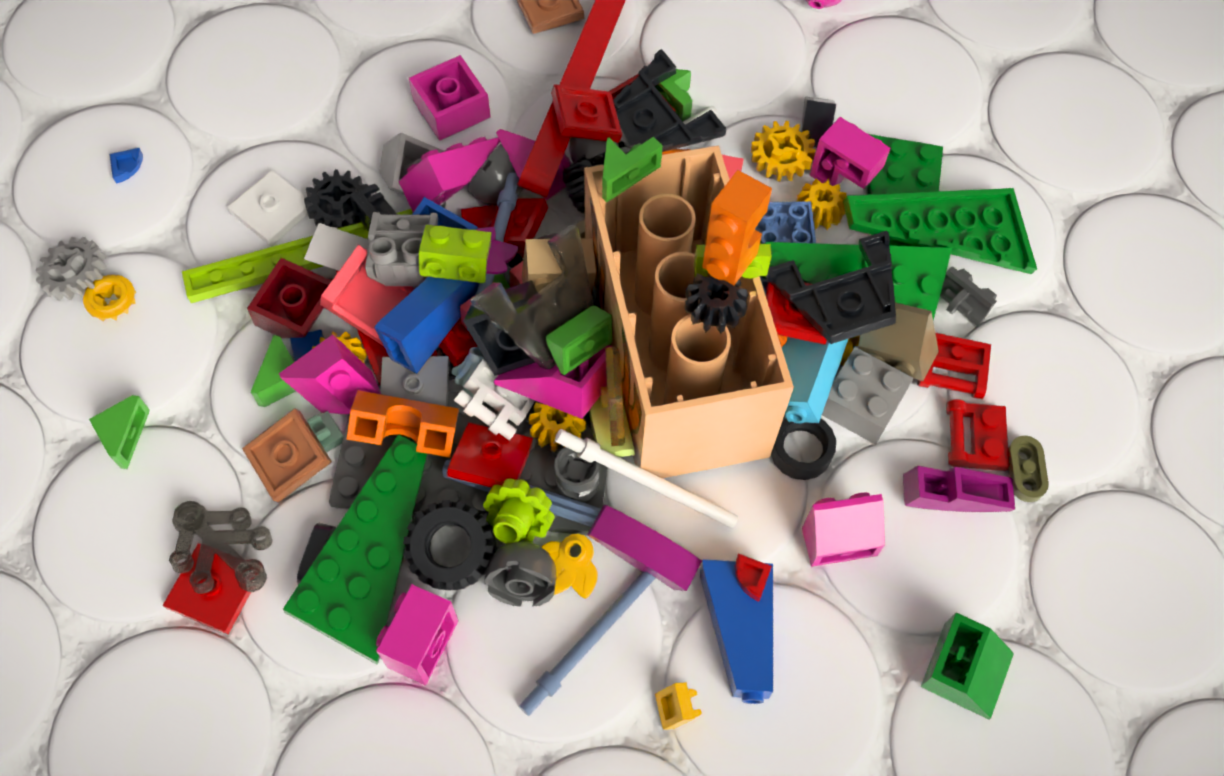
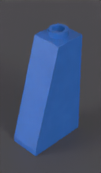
[374,277,479,374]
[700,559,773,704]

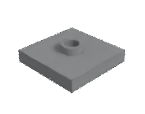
[380,356,449,406]

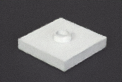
[227,170,308,246]

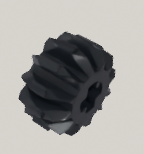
[563,159,594,213]
[684,273,748,334]

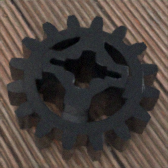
[304,169,371,229]

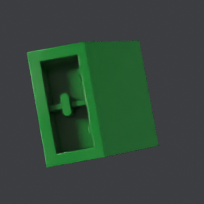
[921,612,1014,720]

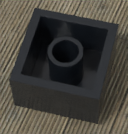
[463,280,557,376]

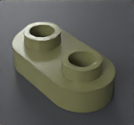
[1008,436,1049,502]

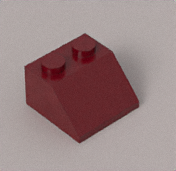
[247,258,332,338]

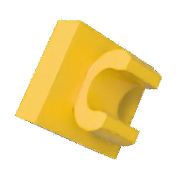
[655,682,702,730]

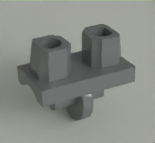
[940,266,997,326]

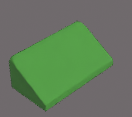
[546,306,612,375]

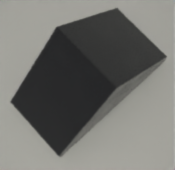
[801,96,836,148]

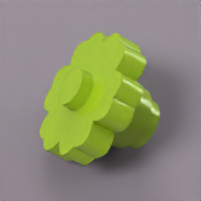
[483,479,555,544]

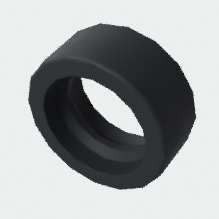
[771,419,836,480]

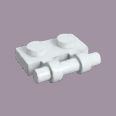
[454,359,535,440]

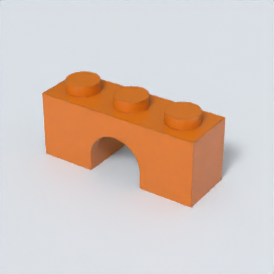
[702,170,772,286]
[347,390,459,457]

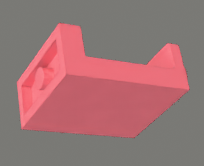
[320,244,415,346]

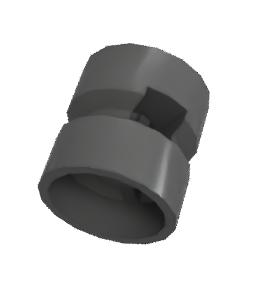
[554,447,600,502]

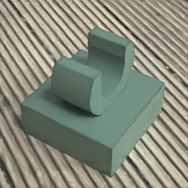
[307,411,344,453]

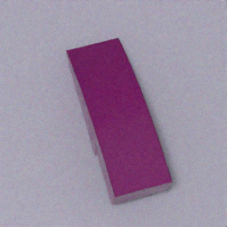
[903,465,1015,512]
[587,505,702,591]

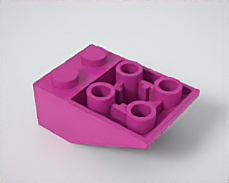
[398,137,500,212]
[494,345,616,419]

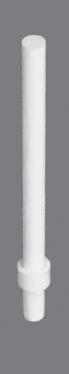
[555,429,738,528]

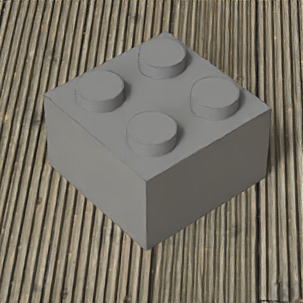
[822,347,914,445]

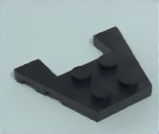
[613,49,726,152]
[766,231,896,344]

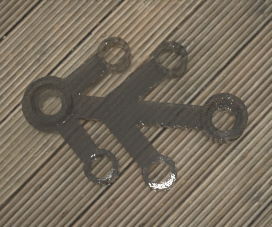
[169,501,273,594]

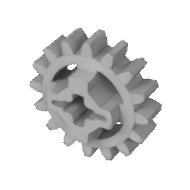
[36,237,107,300]

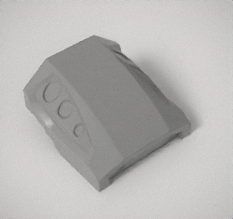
[365,212,438,286]

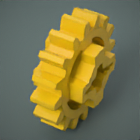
[751,121,816,182]

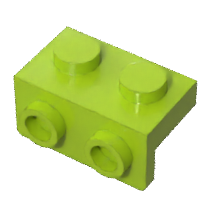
[419,225,491,283]

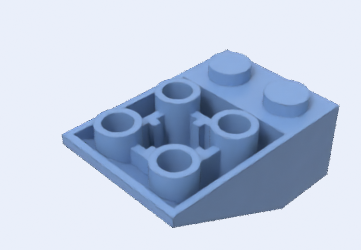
[755,201,816,288]

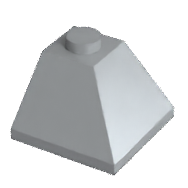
[379,133,446,208]

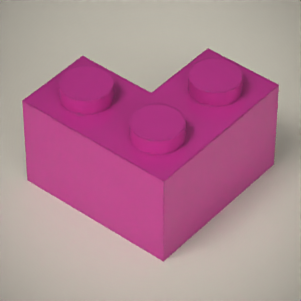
[809,117,890,189]

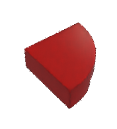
[735,553,772,602]

